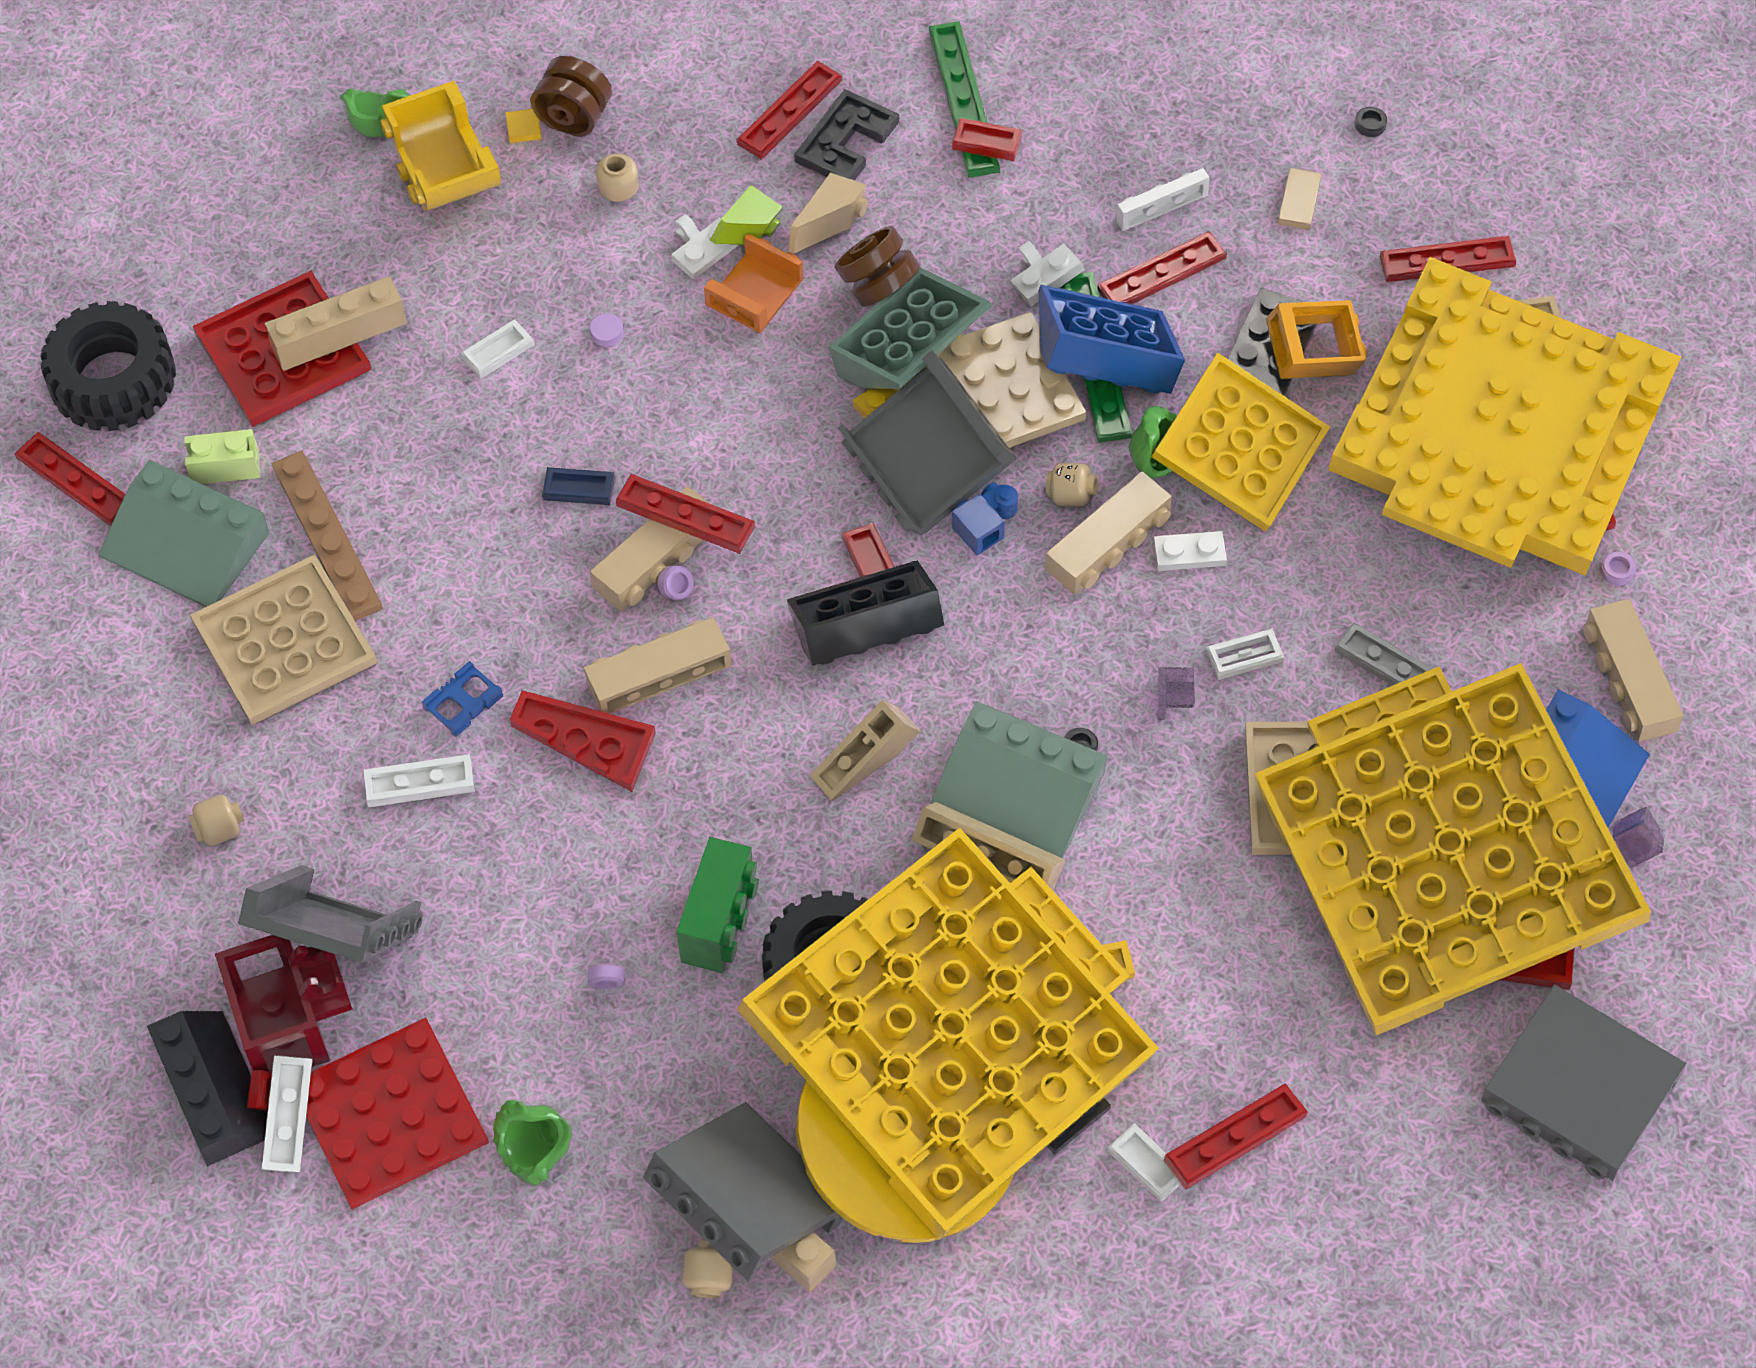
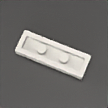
[1116,168,1210,232]
[364,754,475,807]
[262,1056,312,1173]

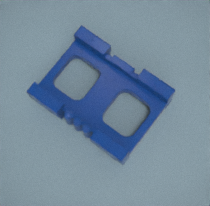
[422,661,504,737]

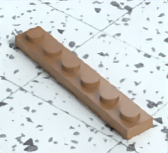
[271,450,383,621]

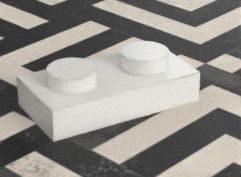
[1154,531,1227,571]

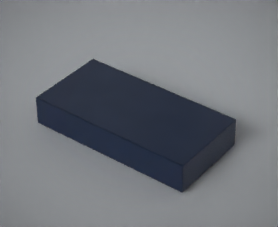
[542,467,615,505]

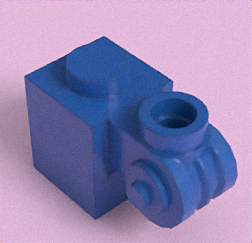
[952,482,1018,556]

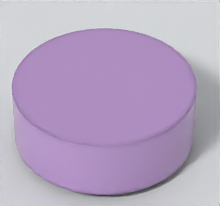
[590,313,624,347]
[1600,551,1637,586]
[658,565,694,600]
[588,965,625,989]

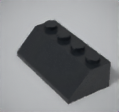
[786,560,945,666]
[147,1011,268,1166]

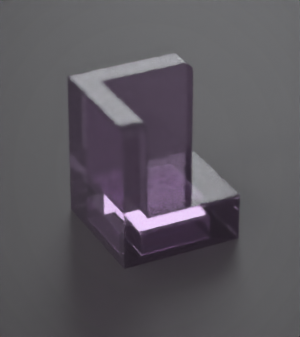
[1157,667,1195,720]
[1612,806,1665,868]

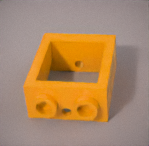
[1266,300,1367,379]

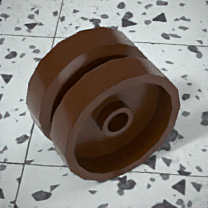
[530,56,612,137]
[834,225,920,307]

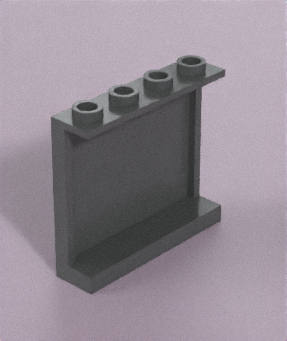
[838,350,1017,535]
[238,865,423,963]
[1481,984,1686,1181]
[643,1102,843,1282]

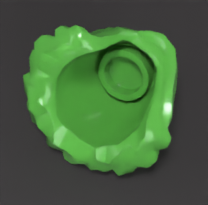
[340,88,410,138]
[1128,406,1177,479]
[493,1100,572,1185]

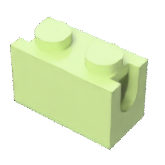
[184,429,260,484]

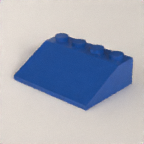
[1038,284,1185,394]
[1546,689,1650,828]

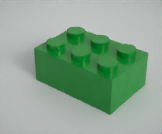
[676,837,759,973]

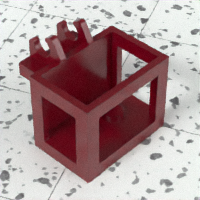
[215,935,353,1072]

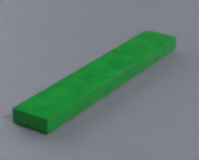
[929,21,1000,178]
[1062,272,1132,443]

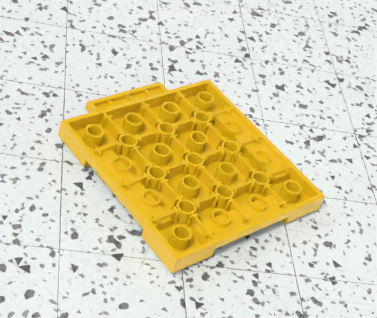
[1328,257,1681,576]
[1255,663,1651,1036]
[737,827,1159,1240]

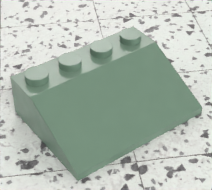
[828,267,991,389]
[98,460,270,607]
[930,701,1107,858]

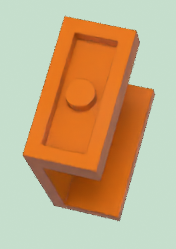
[704,233,804,333]

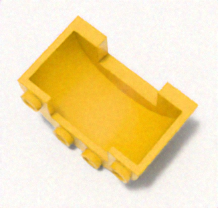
[380,80,501,211]

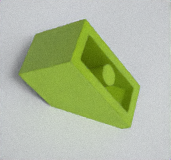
[710,185,782,245]

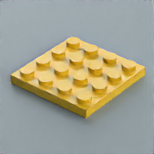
[1151,352,1330,532]

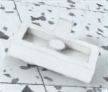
[671,214,738,280]
[1010,241,1084,307]

